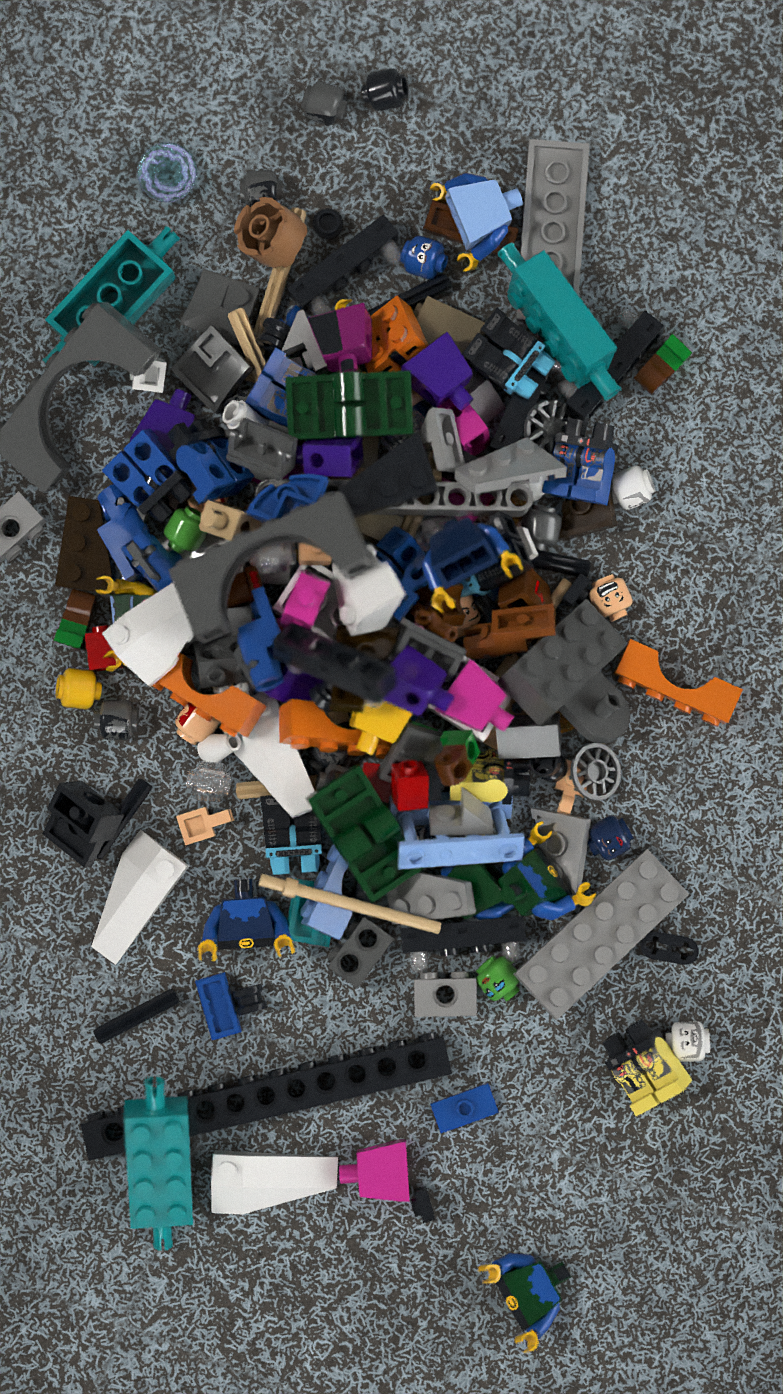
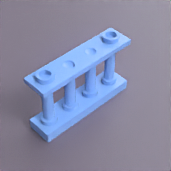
[388,792,524,869]

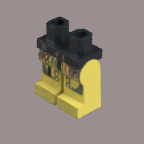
[449,749,530,805]
[602,1019,693,1116]

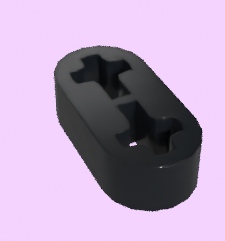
[640,931,699,965]

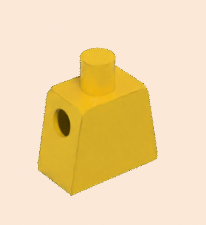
[350,700,413,755]

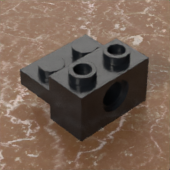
[42,781,125,868]

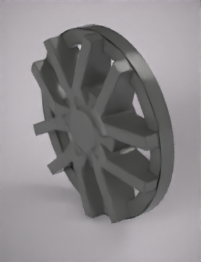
[524,399,572,456]
[569,743,621,801]

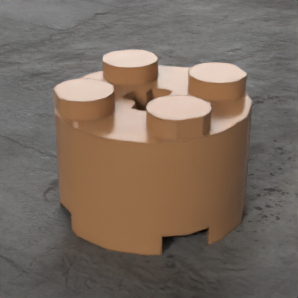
[234,197,308,268]

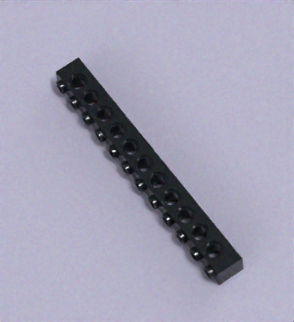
[80,1032,452,1161]

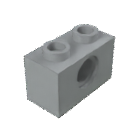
[0,491,47,562]
[414,971,477,1017]

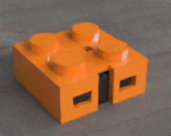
[364,295,429,373]

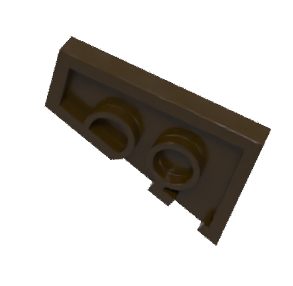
[558,487,617,541]
[55,496,115,595]
[331,624,400,713]

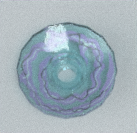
[137,142,197,202]

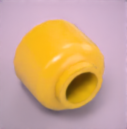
[55,668,102,710]

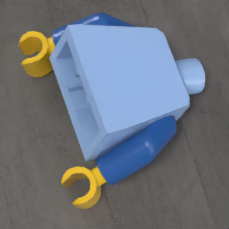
[430,173,523,271]

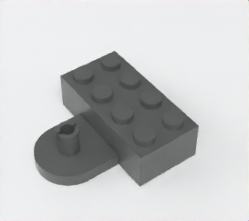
[497,599,630,744]

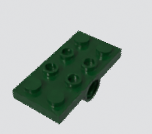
[285,371,414,440]
[305,764,424,903]

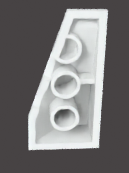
[331,545,405,636]
[102,583,194,687]
[221,691,315,819]
[91,829,189,965]
[211,1150,338,1214]

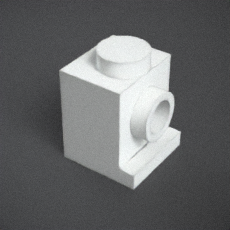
[130,357,167,393]

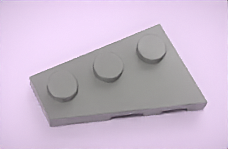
[455,437,567,494]
[531,808,591,911]
[387,870,476,925]

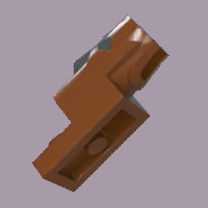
[463,603,556,660]

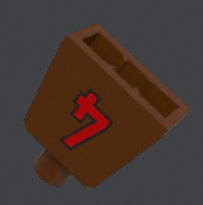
[498,568,557,626]

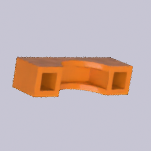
[613,639,743,727]
[152,653,267,738]
[279,699,392,759]

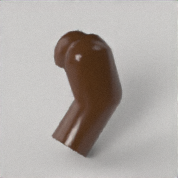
[415,607,459,642]

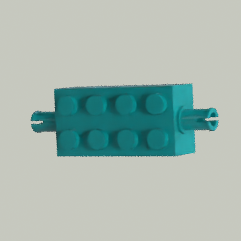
[42,226,180,367]
[497,242,621,401]
[124,1076,193,1251]

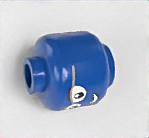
[401,236,448,280]

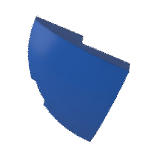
[246,474,329,523]

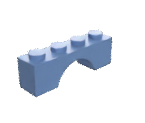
[301,844,353,940]

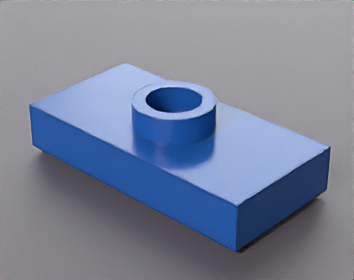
[195,972,242,1040]
[430,1083,499,1133]

